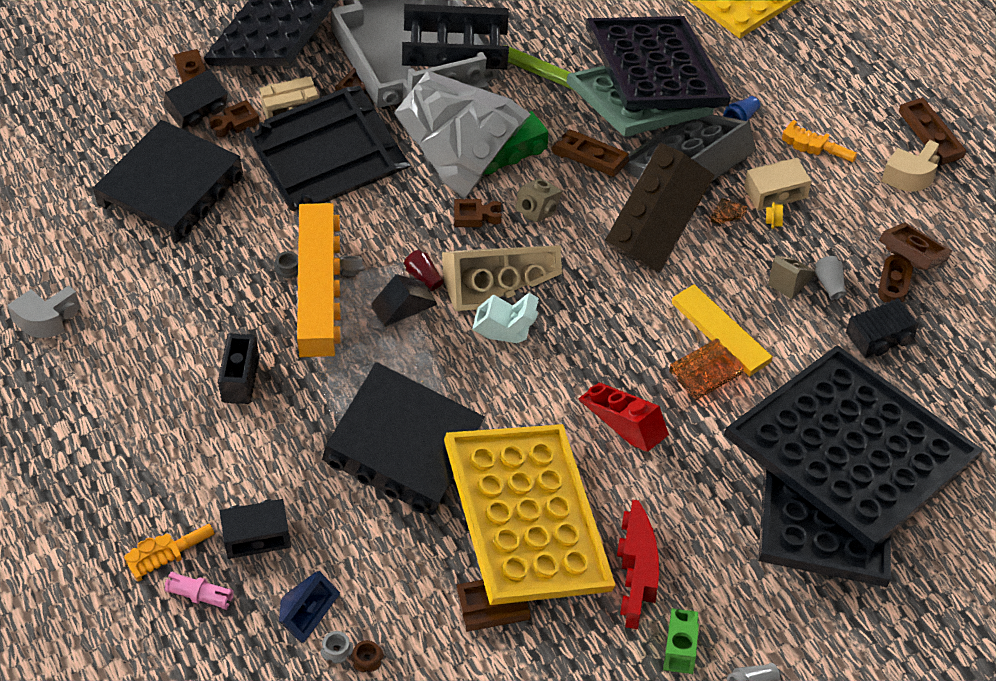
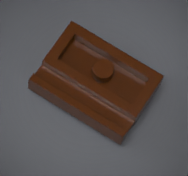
[456,579,531,632]

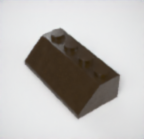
[605,142,714,273]

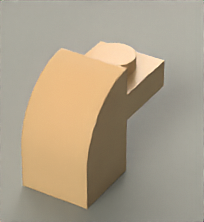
[882,140,940,191]

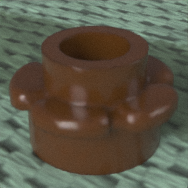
[350,640,384,673]

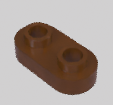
[878,254,913,303]

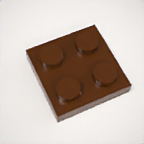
[879,222,952,270]

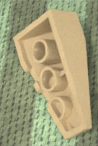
[442,245,562,311]

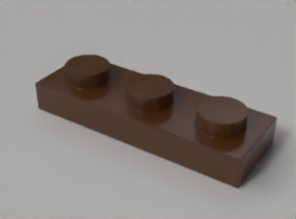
[899,97,966,165]

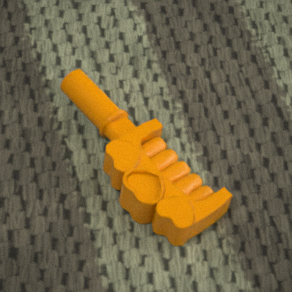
[782,120,858,163]
[124,524,215,582]

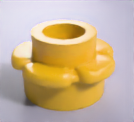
[766,202,783,229]

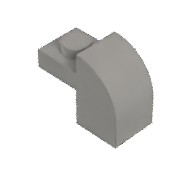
[7,285,81,338]

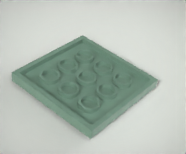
[567,66,714,137]

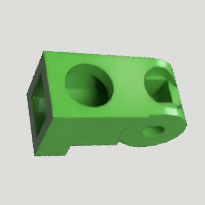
[663,608,699,674]

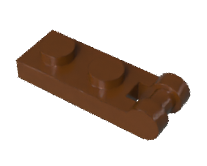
[551,129,629,177]

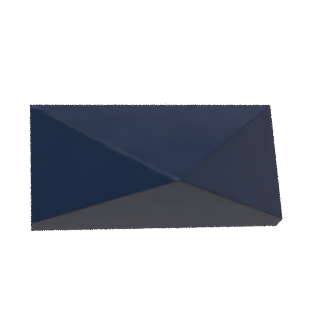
[279,571,340,643]

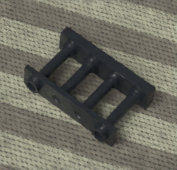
[402,4,509,70]

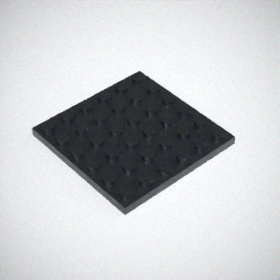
[724,345,983,551]

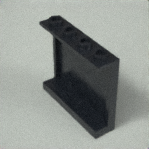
[93,119,243,244]
[322,362,485,516]

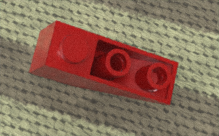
[578,382,669,452]

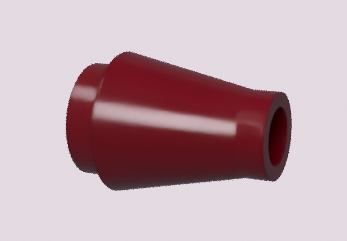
[403,249,444,291]

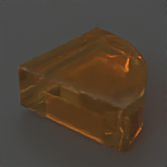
[710,198,747,224]

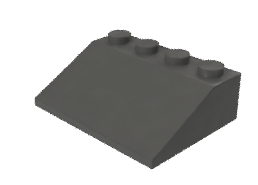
[623,115,757,182]

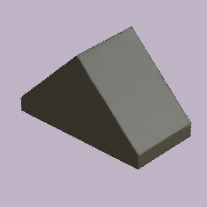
[768,256,815,299]

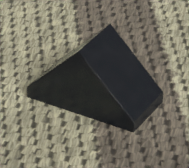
[371,274,437,327]

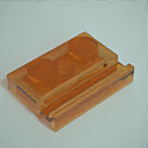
[669,338,744,400]

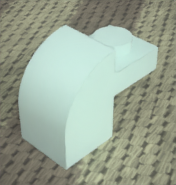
[472,293,539,343]

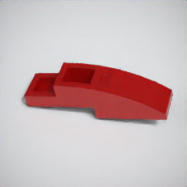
[617,499,659,629]

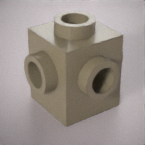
[515,178,563,222]

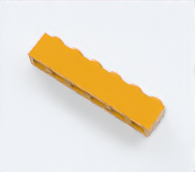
[297,203,341,357]

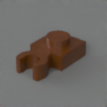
[209,100,260,138]
[454,199,502,227]

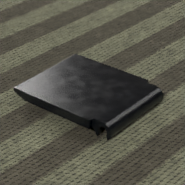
[245,86,411,211]

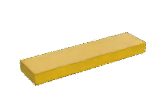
[672,284,773,377]

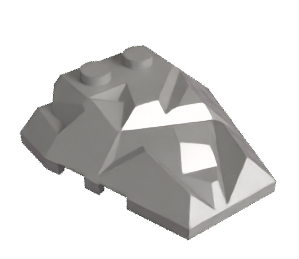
[394,71,531,199]

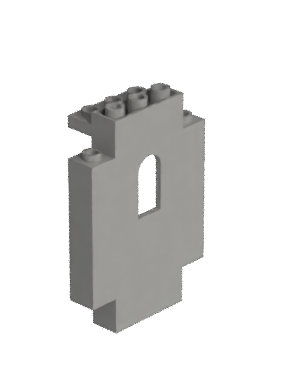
[331,0,498,108]

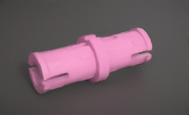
[165,572,234,610]

